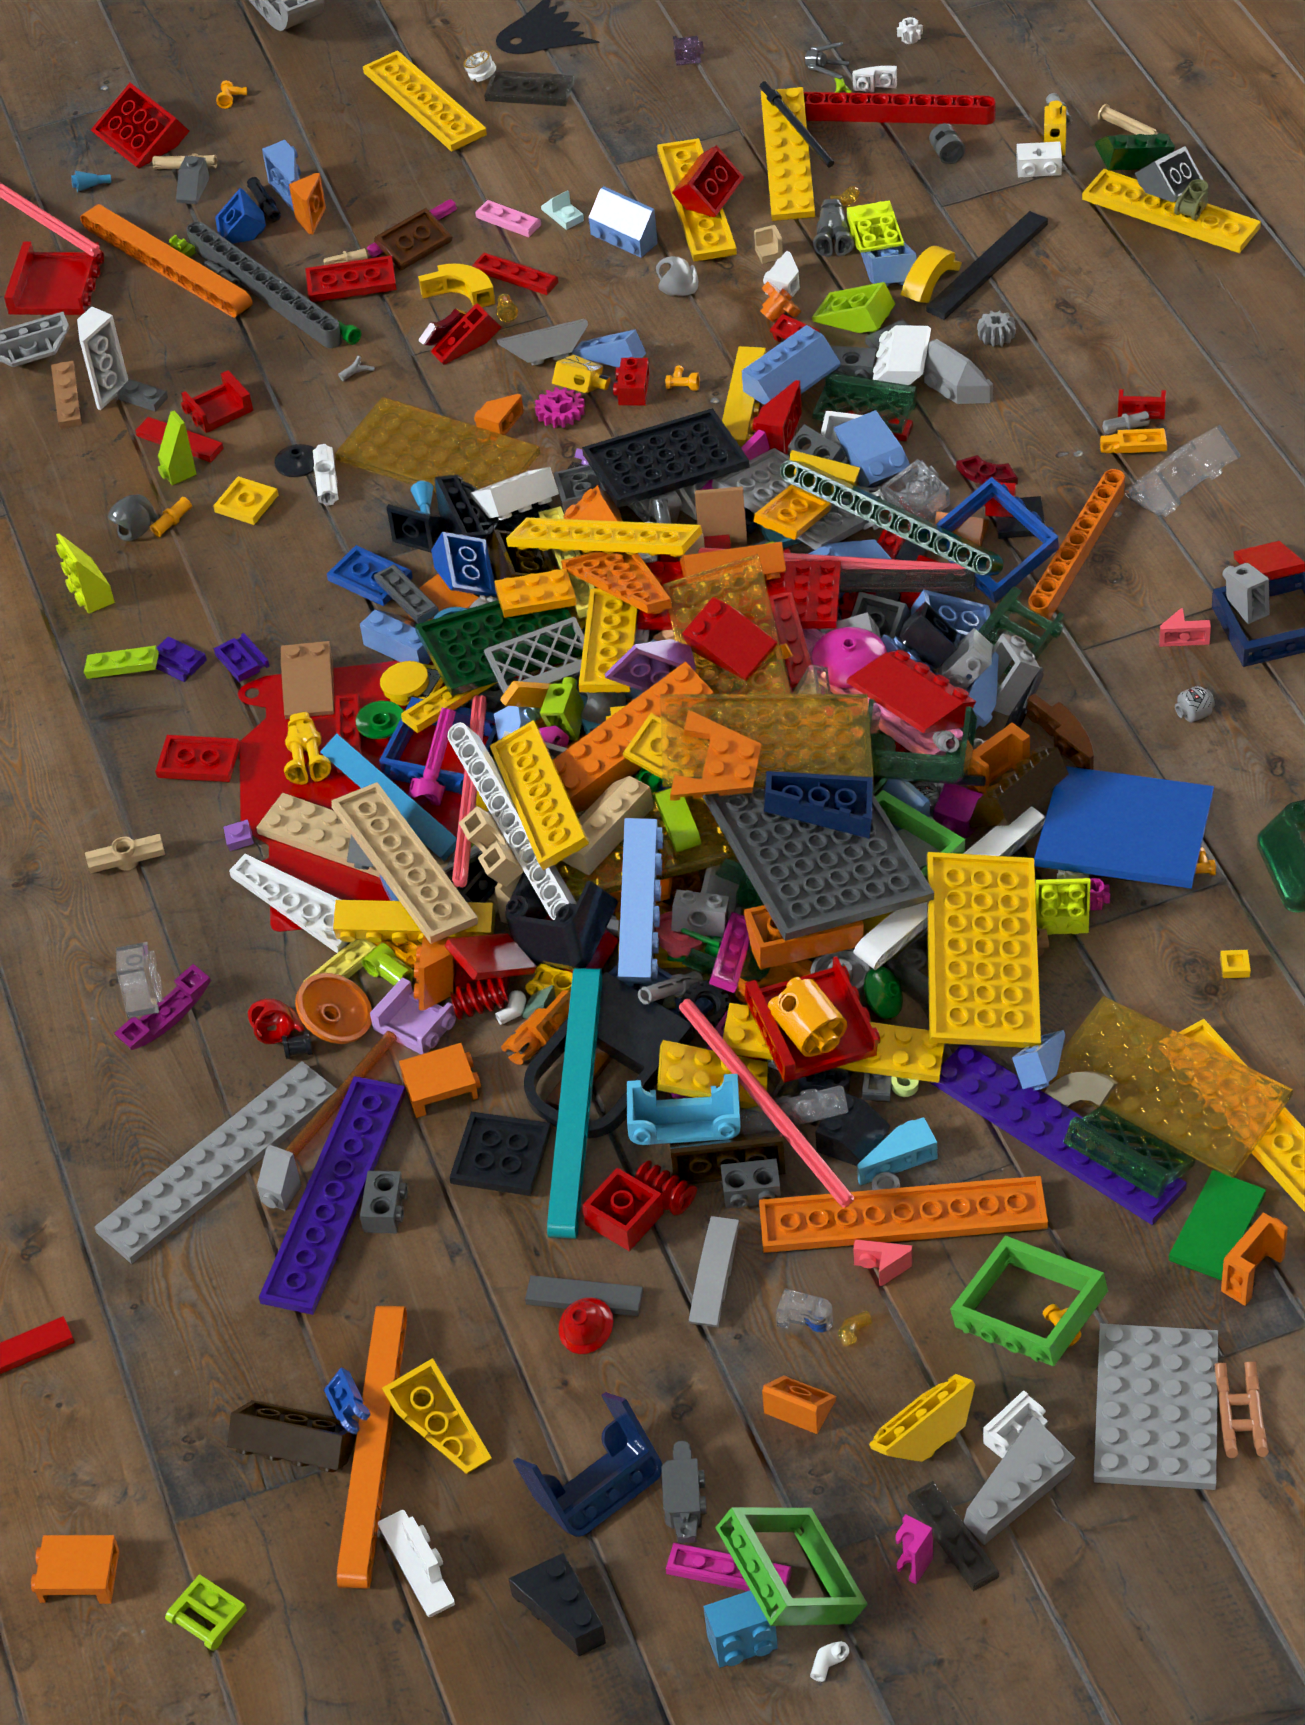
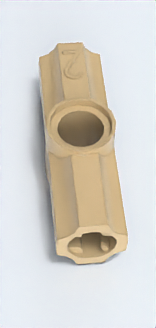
[85,834,165,873]

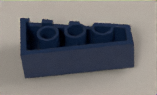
[764,771,873,838]

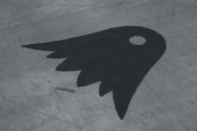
[496,0,600,54]

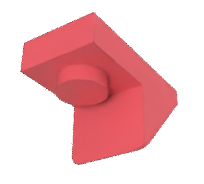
[1159,608,1211,647]
[853,1240,913,1286]

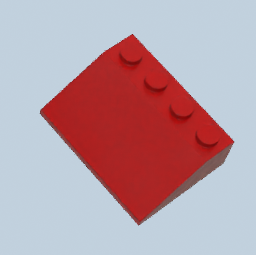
[91,83,190,169]
[846,650,976,734]

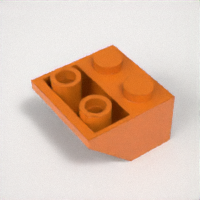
[414,935,455,1010]

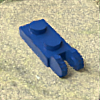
[324,1367,371,1435]

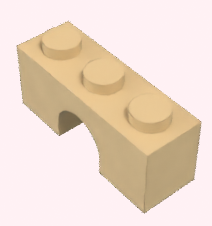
[459,806,524,887]

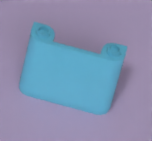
[627,1074,741,1145]

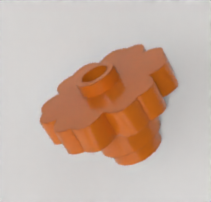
[760,281,802,323]

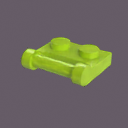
[165,1574,247,1651]

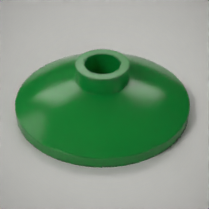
[355,701,404,739]
[864,966,903,1019]

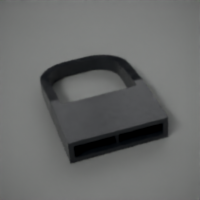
[524,972,694,1138]

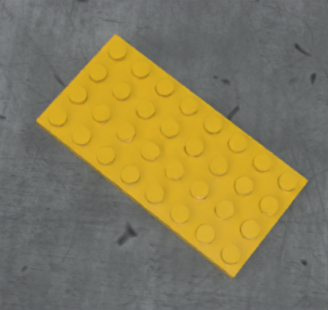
[926,852,1041,1048]

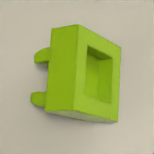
[169,235,196,258]

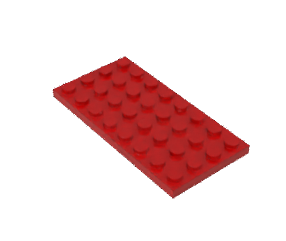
[637,560,841,630]

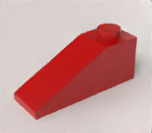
[431,303,502,365]

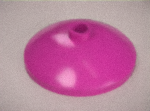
[811,627,887,688]

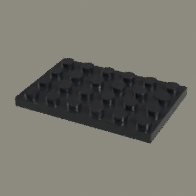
[582,408,750,508]

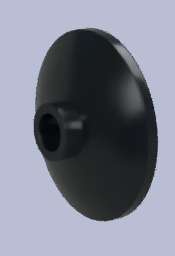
[274,444,315,477]

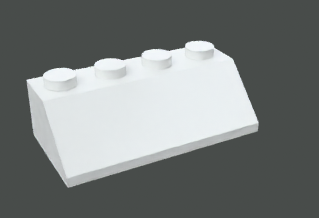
[77,307,128,410]

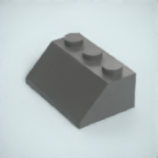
[1135,146,1203,202]

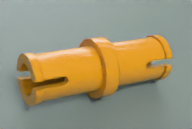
[150,496,192,537]

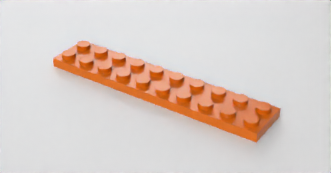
[759,1176,1048,1253]

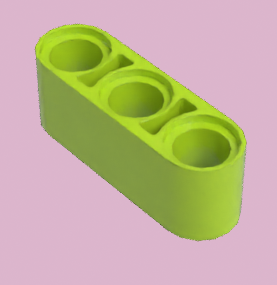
[654,788,701,853]

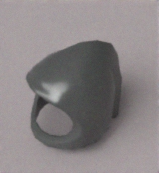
[108,494,159,541]
[576,686,626,724]

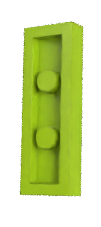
[84,645,159,679]

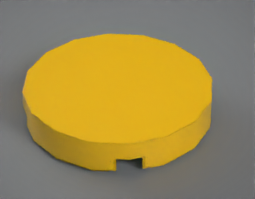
[380,661,430,701]

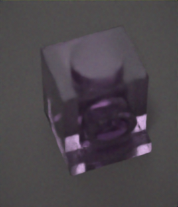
[673,36,704,66]

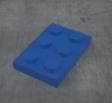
[327,545,413,606]

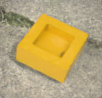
[1220,950,1251,978]

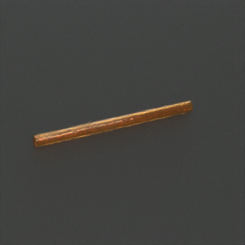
[285,1031,397,1158]

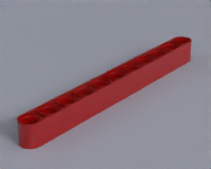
[803,92,996,125]

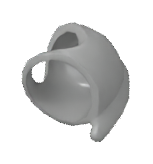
[656,256,699,296]

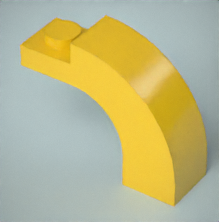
[900,246,962,303]
[418,264,495,307]

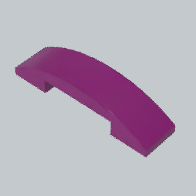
[114,964,211,1050]

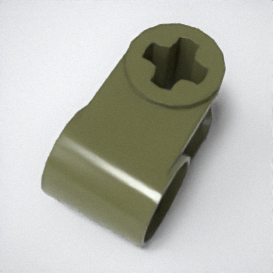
[1174,179,1208,221]

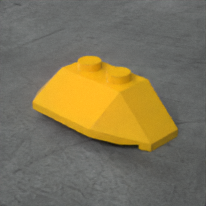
[869,1374,975,1462]

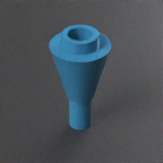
[71,171,111,192]
[410,481,434,514]

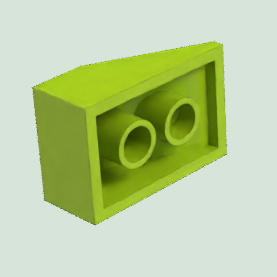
[812,282,895,333]

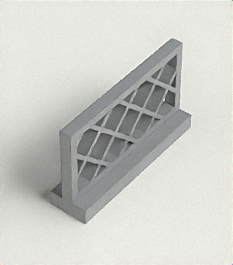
[484,617,584,707]

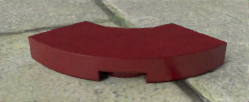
[419,308,466,346]
[956,455,1018,485]

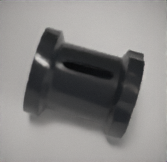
[282,1031,313,1059]

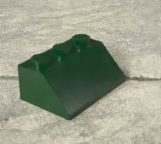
[1095,133,1175,171]

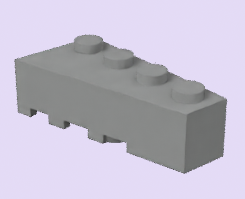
[963,1415,1075,1545]

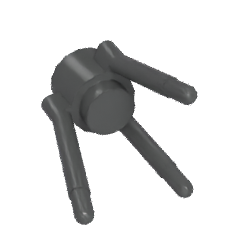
[805,42,849,79]

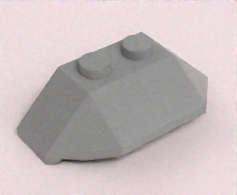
[0,312,69,367]
[497,319,588,365]
[924,339,993,404]

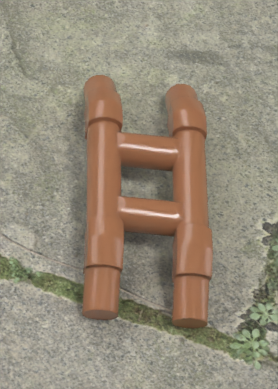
[1215,1362,1269,1458]

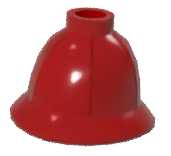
[558,1298,614,1354]

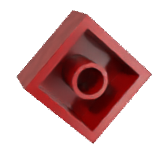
[582,1168,664,1252]

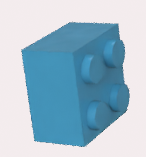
[703,1590,778,1668]

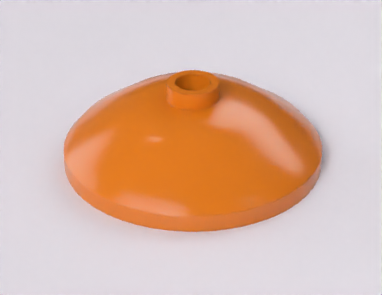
[295,973,372,1044]

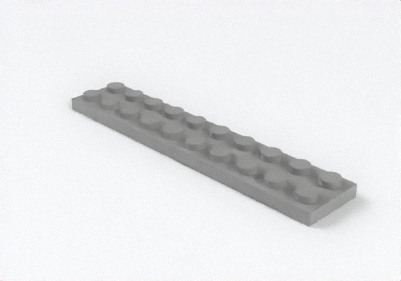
[94,1061,339,1264]

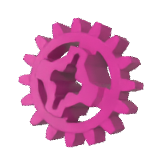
[535,387,585,428]

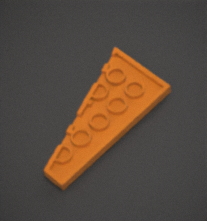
[561,551,672,614]

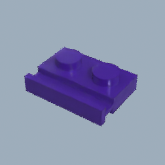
[214,633,270,683]
[156,636,207,682]

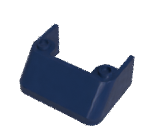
[513,1392,662,1537]

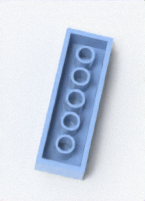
[618,818,663,987]

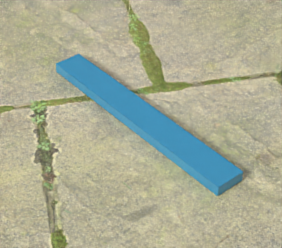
[320,733,457,861]

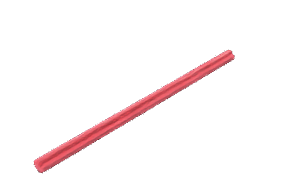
[0,183,101,257]
[698,548,966,578]
[452,695,487,888]
[679,999,854,1208]

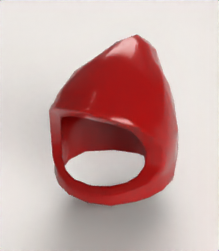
[248,998,304,1044]

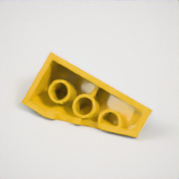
[382,1358,492,1474]

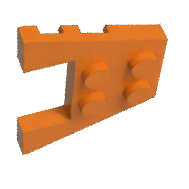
[670,711,761,801]

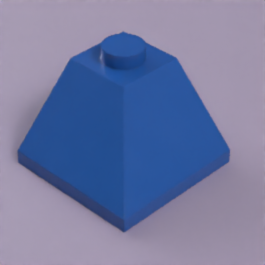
[215,188,266,244]

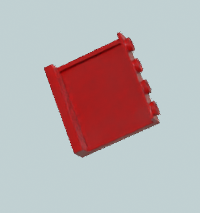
[4,241,104,315]
[745,956,881,1083]

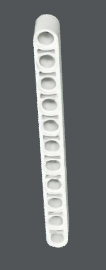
[447,722,577,920]
[853,806,1046,970]

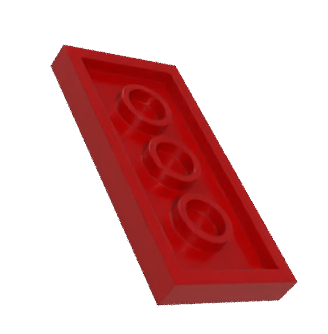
[305,255,397,302]

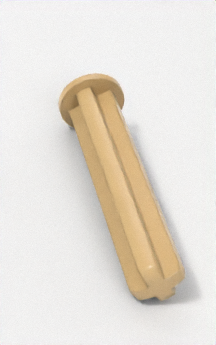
[1098,104,1158,135]

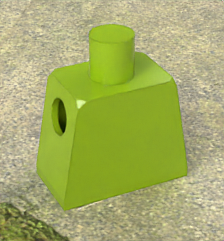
[540,677,584,740]

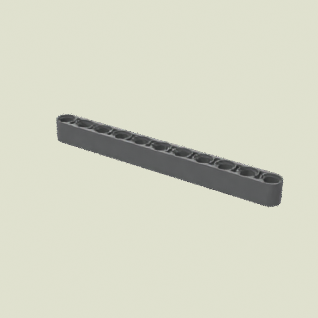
[186,222,342,348]

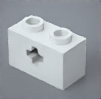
[1016,142,1062,177]

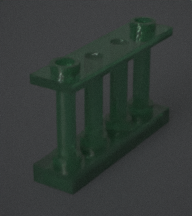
[978,586,1064,675]

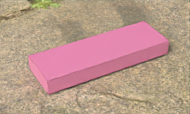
[475,200,541,237]

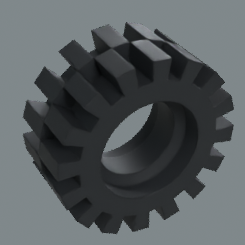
[679,981,731,1033]

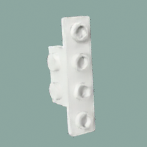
[378,1510,455,1617]

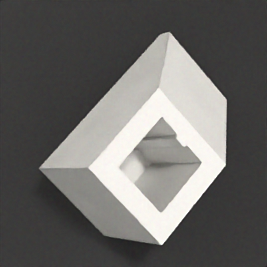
[763,251,800,297]

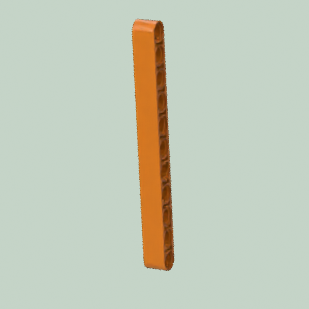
[80,204,253,318]
[337,1306,407,1589]

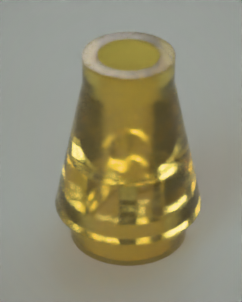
[496,294,518,323]

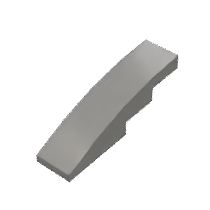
[689,1216,739,1328]

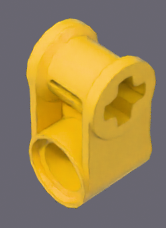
[525,964,573,997]

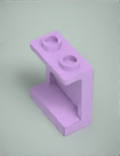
[370,977,456,1054]

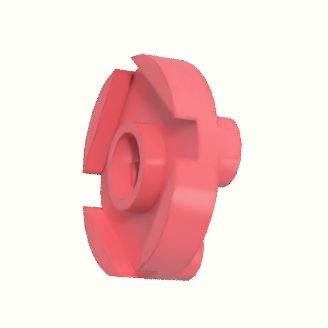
[654,911,705,958]

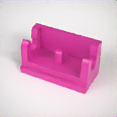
[896,1514,933,1584]

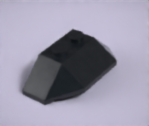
[435,475,500,539]

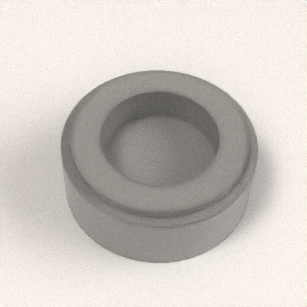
[872,1172,900,1190]

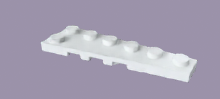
[229,854,348,953]

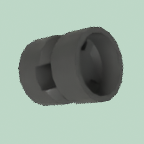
[929,123,965,164]

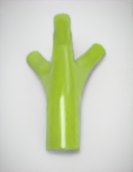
[834,78,852,93]

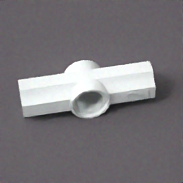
[313,444,339,506]

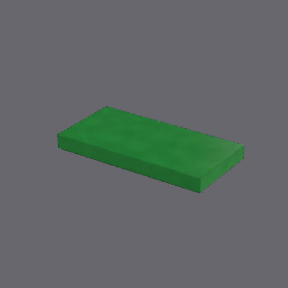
[1168,1170,1266,1281]

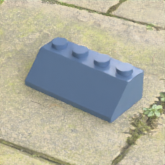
[742,325,841,405]

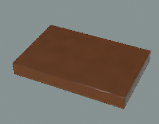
[374,208,453,271]

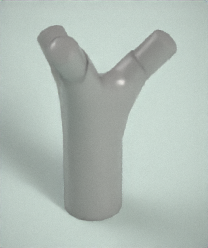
[338,356,375,381]

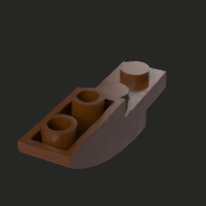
[1027,693,1094,770]

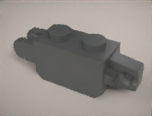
[662,1440,707,1543]

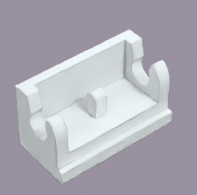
[983,1390,1048,1459]

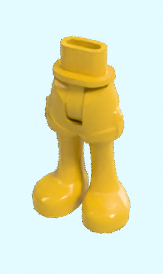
[284,712,331,785]

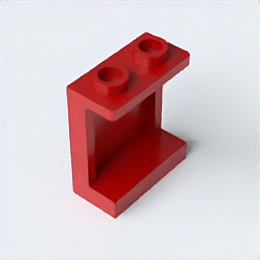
[181,370,253,433]

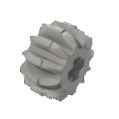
[977,310,1016,347]

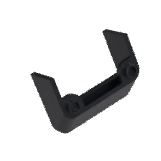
[505,872,619,970]

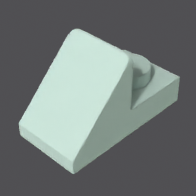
[541,190,584,230]

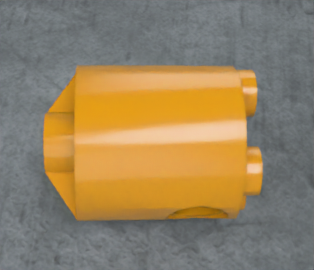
[768,977,847,1057]

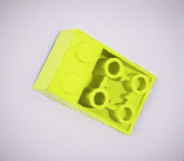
[847,200,904,253]
[56,533,115,614]
[1035,878,1091,935]

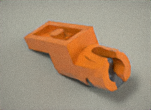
[501,990,571,1065]

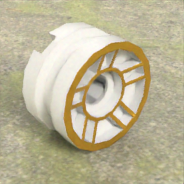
[464,50,497,82]

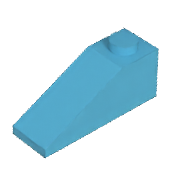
[857,1117,938,1185]

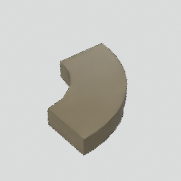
[1044,1071,1118,1109]

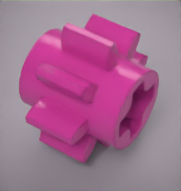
[1090,878,1110,910]

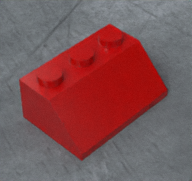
[672,145,744,217]

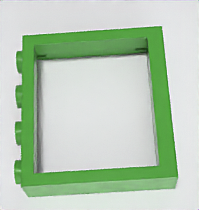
[875,790,965,880]
[950,1236,1108,1366]
[715,1507,868,1626]

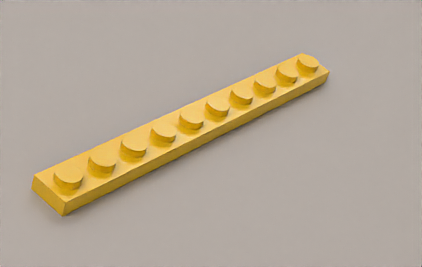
[401,606,587,733]

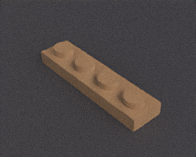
[51,361,82,429]

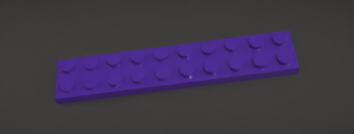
[930,1044,1187,1225]
[259,1076,406,1315]

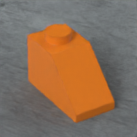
[474,394,524,440]

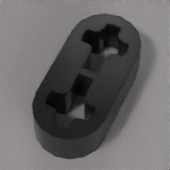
[798,1068,850,1096]

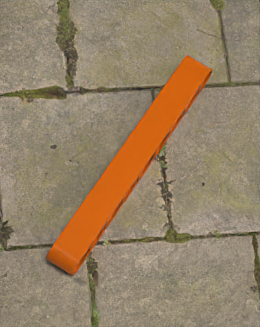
[1028,469,1125,626]

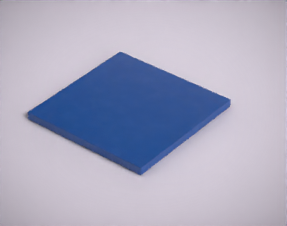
[1034,766,1214,889]

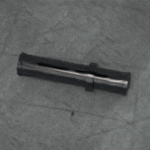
[247,177,281,222]

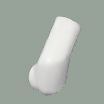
[495,990,526,1025]
[810,1641,849,1682]

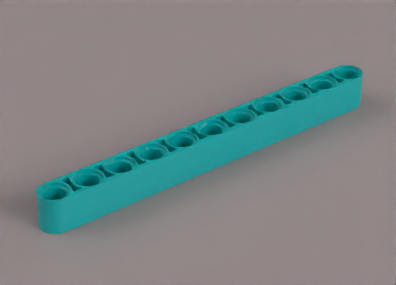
[547,968,602,1239]

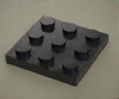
[449,1111,552,1196]

